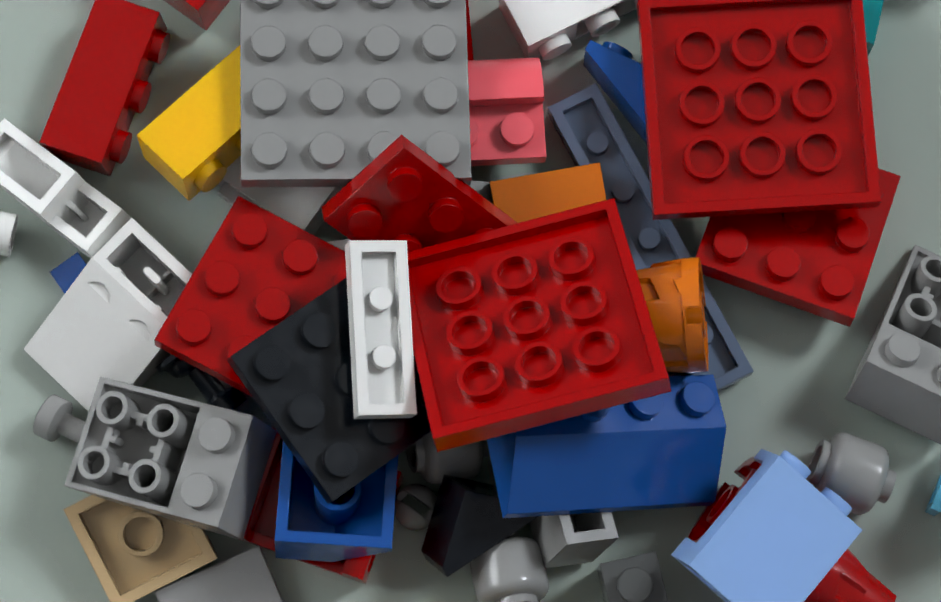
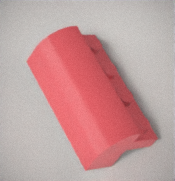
[468,57,547,166]

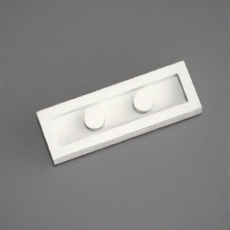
[345,240,417,419]

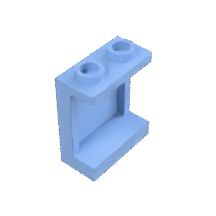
[671,449,862,602]

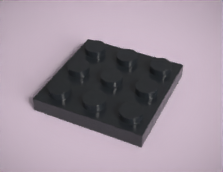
[227,278,431,504]

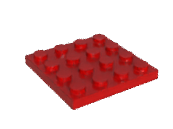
[637,0,881,220]
[408,198,671,452]

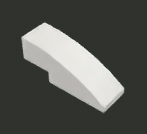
[0,118,131,258]

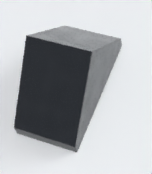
[421,474,539,577]

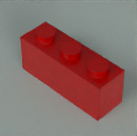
[39,0,170,177]

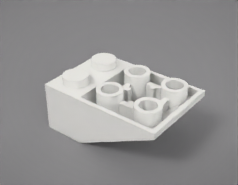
[24,218,192,412]

